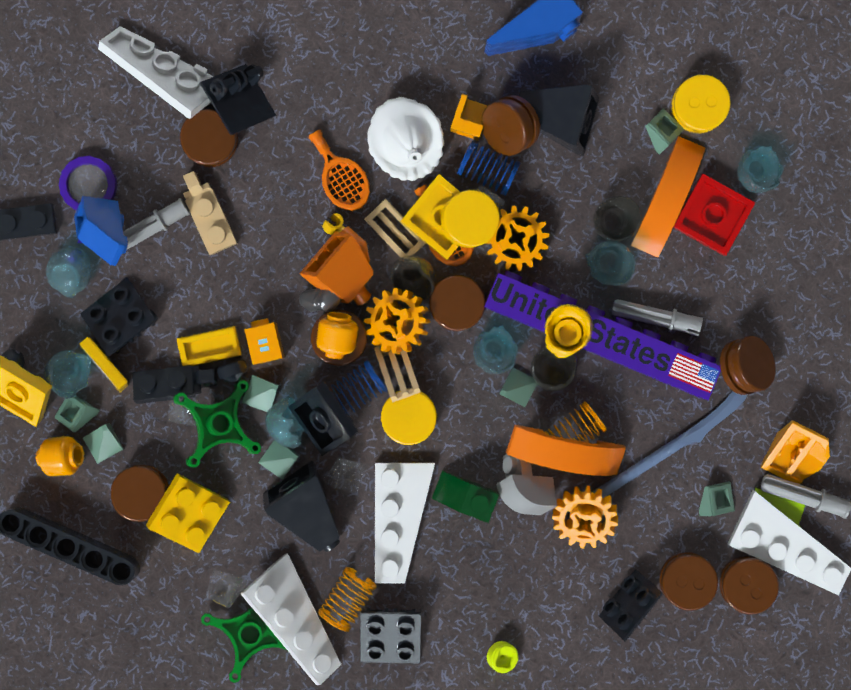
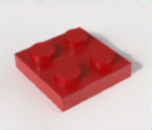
[673,174,755,256]

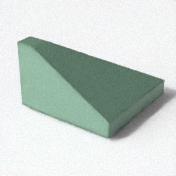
[645,108,684,155]
[499,367,539,407]
[242,375,280,413]
[54,392,100,432]
[83,423,124,464]
[258,438,300,480]
[699,481,735,516]

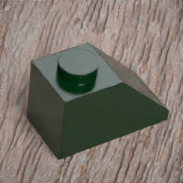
[432,471,499,523]

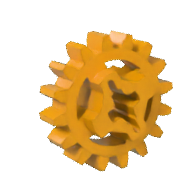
[485,205,549,271]
[364,288,430,354]
[552,485,618,549]

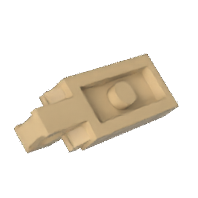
[183,171,238,256]

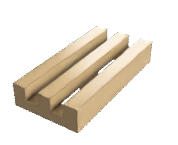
[364,199,426,263]
[374,346,421,402]

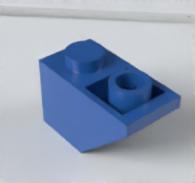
[74,196,128,266]

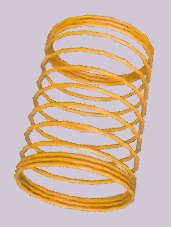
[545,401,607,443]
[318,567,377,632]

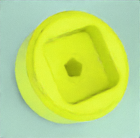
[487,641,518,673]

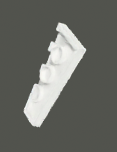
[98,26,214,119]
[375,462,435,583]
[728,490,851,595]
[240,553,341,685]

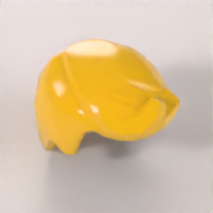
[545,304,593,358]

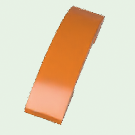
[631,136,706,258]
[506,425,626,476]

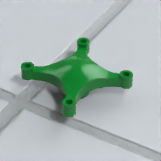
[173,380,261,467]
[201,607,287,683]

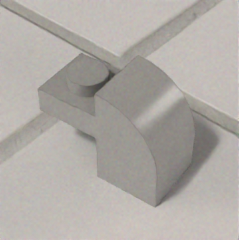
[496,454,557,515]

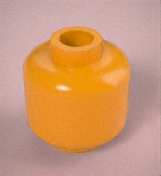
[316,312,358,359]
[36,436,84,476]

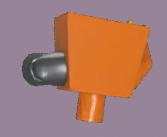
[299,213,373,312]

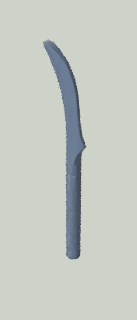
[593,391,747,498]

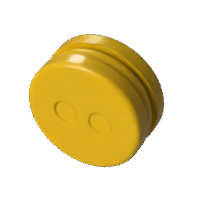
[671,75,731,133]
[441,190,500,248]
[381,390,437,445]

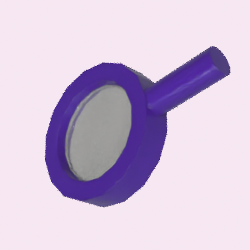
[59,156,117,244]

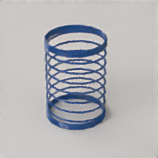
[457,140,520,196]
[331,360,387,416]

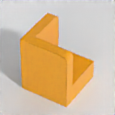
[450,94,487,141]

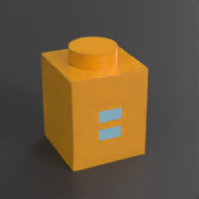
[244,318,285,365]

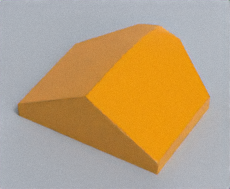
[761,420,830,484]

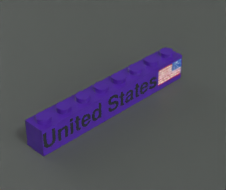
[484,270,721,401]

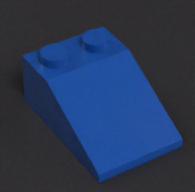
[485,0,583,56]

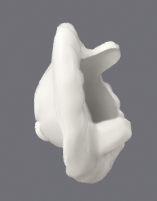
[367,97,444,181]

